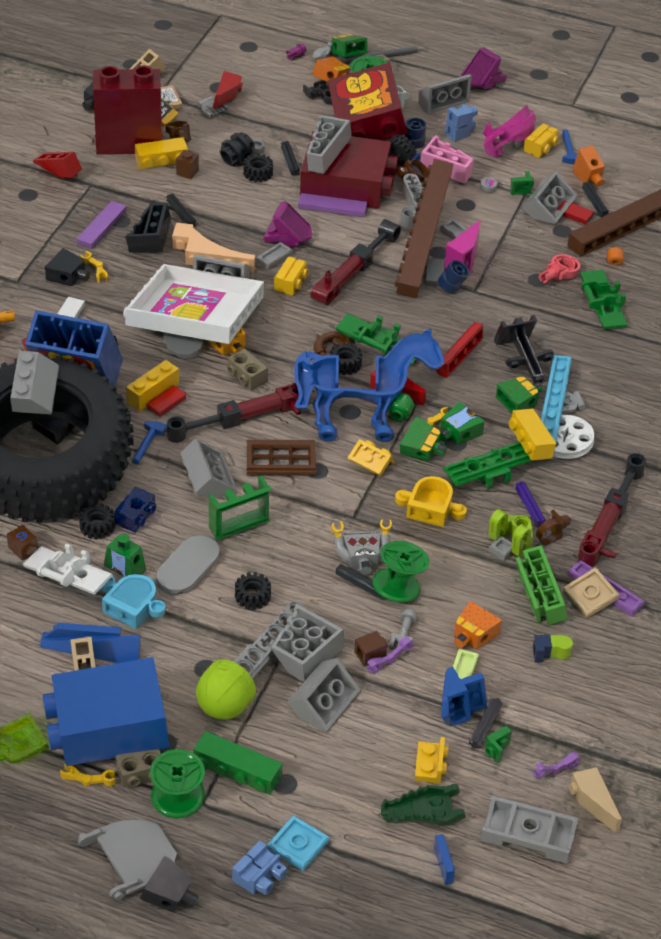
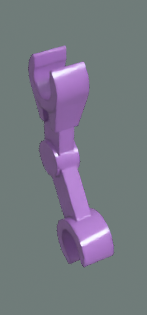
[366,636,414,674]
[531,752,580,779]

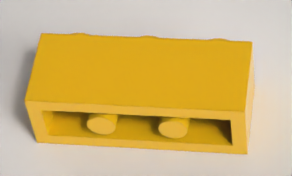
[135,137,188,169]
[126,360,179,412]
[509,409,556,461]

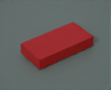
[557,200,594,225]
[147,385,186,417]

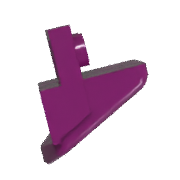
[461,48,507,89]
[263,201,312,246]

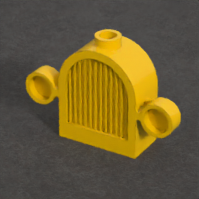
[395,476,467,527]

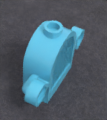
[100,574,166,629]

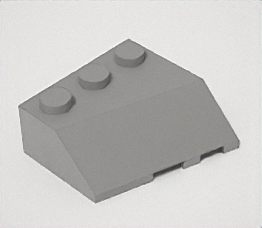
[271,604,345,682]

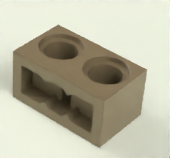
[227,348,268,391]
[115,749,161,788]

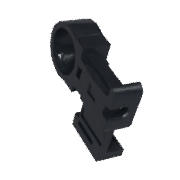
[303,80,333,105]

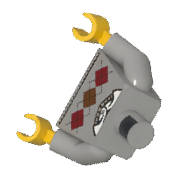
[330,519,392,575]

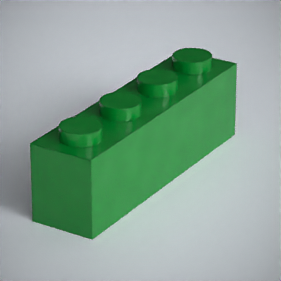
[193,731,282,795]

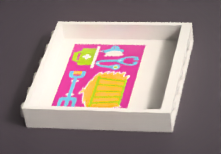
[123,264,264,344]

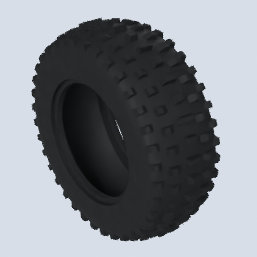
[0,355,134,523]

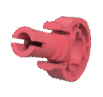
[539,254,580,283]

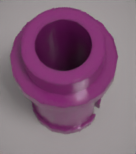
[286,44,306,60]

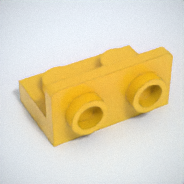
[348,439,394,477]
[415,737,448,784]

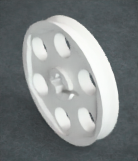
[554,415,594,459]

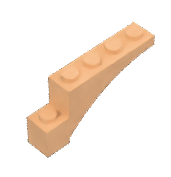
[172,223,255,273]

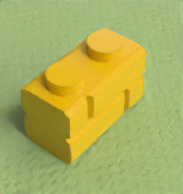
[524,123,559,158]
[274,257,309,295]

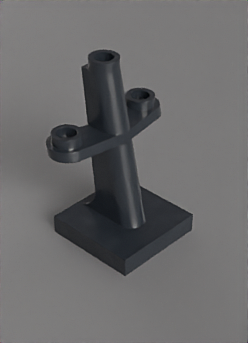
[494,314,554,383]

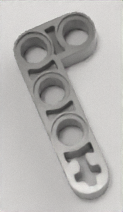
[400,174,423,230]

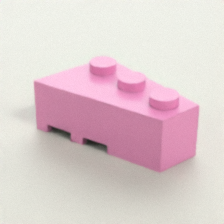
[421,135,474,183]

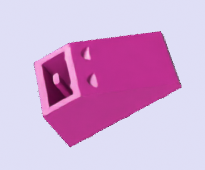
[444,221,481,273]

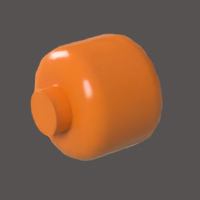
[607,247,624,265]

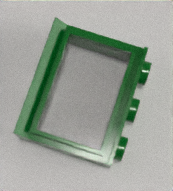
[208,476,272,540]

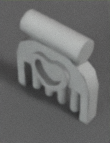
[197,96,229,119]
[562,391,586,414]

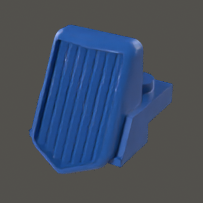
[441,667,487,726]

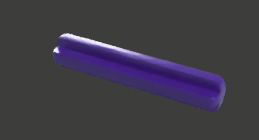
[515,481,546,527]

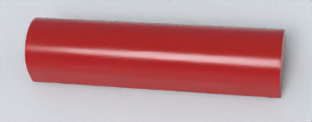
[435,322,484,378]

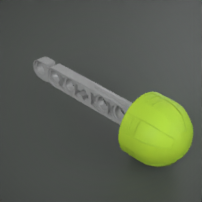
[196,601,305,720]

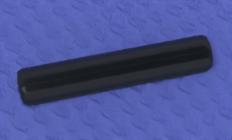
[281,141,300,176]
[582,181,609,217]
[166,193,197,227]
[335,564,385,600]
[469,698,503,749]

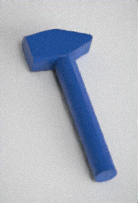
[562,129,577,164]
[132,421,167,464]

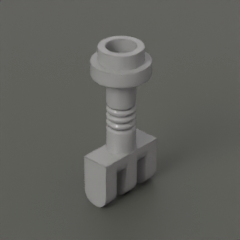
[389,609,417,652]

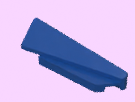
[40,623,141,663]

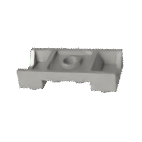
[480,796,578,863]

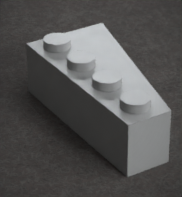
[307,115,351,174]

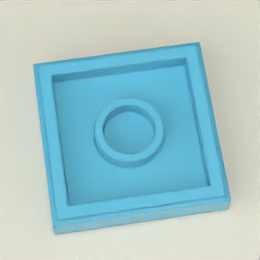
[267,815,329,871]

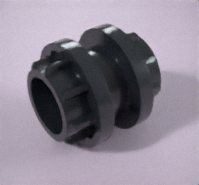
[220,132,255,166]

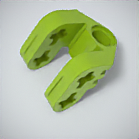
[488,509,533,558]

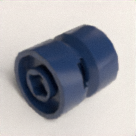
[404,118,426,149]
[438,260,470,293]

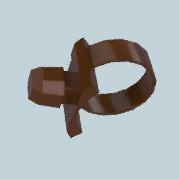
[165,121,191,141]
[396,159,429,182]
[536,509,571,545]

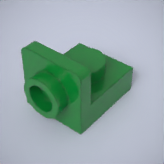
[510,171,534,195]
[484,725,512,763]

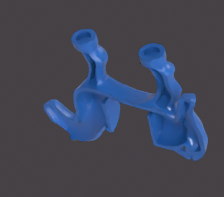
[294,329,444,442]

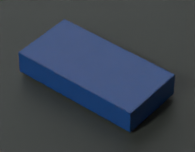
[434,834,455,885]

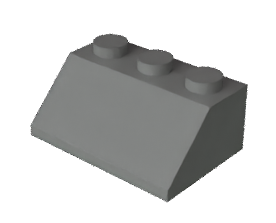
[418,74,471,114]
[521,171,577,224]
[193,254,250,279]
[11,351,59,414]
[181,438,238,498]
[287,658,361,732]

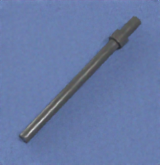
[335,46,418,64]

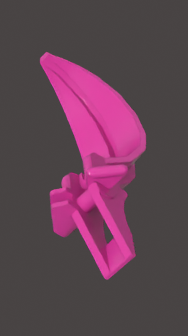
[483,105,536,157]

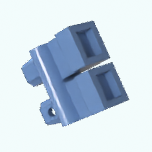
[445,104,478,142]
[232,841,287,895]

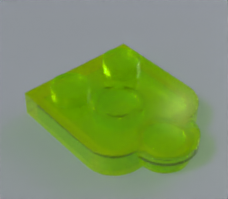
[0,713,49,764]

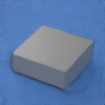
[489,536,513,561]

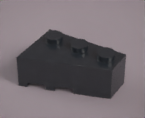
[125,203,171,253]

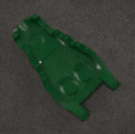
[381,784,466,825]

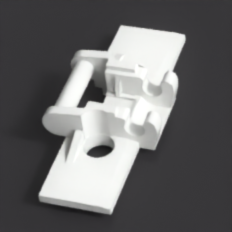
[23,544,112,595]

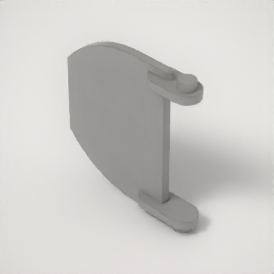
[78,819,177,901]

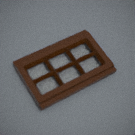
[247,440,316,475]

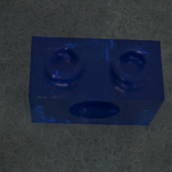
[114,486,157,533]

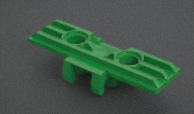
[580,270,628,329]
[336,313,417,366]
[443,442,534,489]

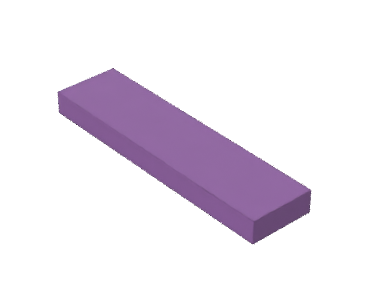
[298,193,367,217]
[77,201,126,249]
[568,560,645,617]

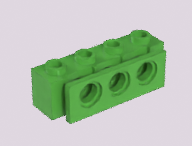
[516,545,567,625]

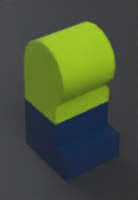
[533,635,573,663]

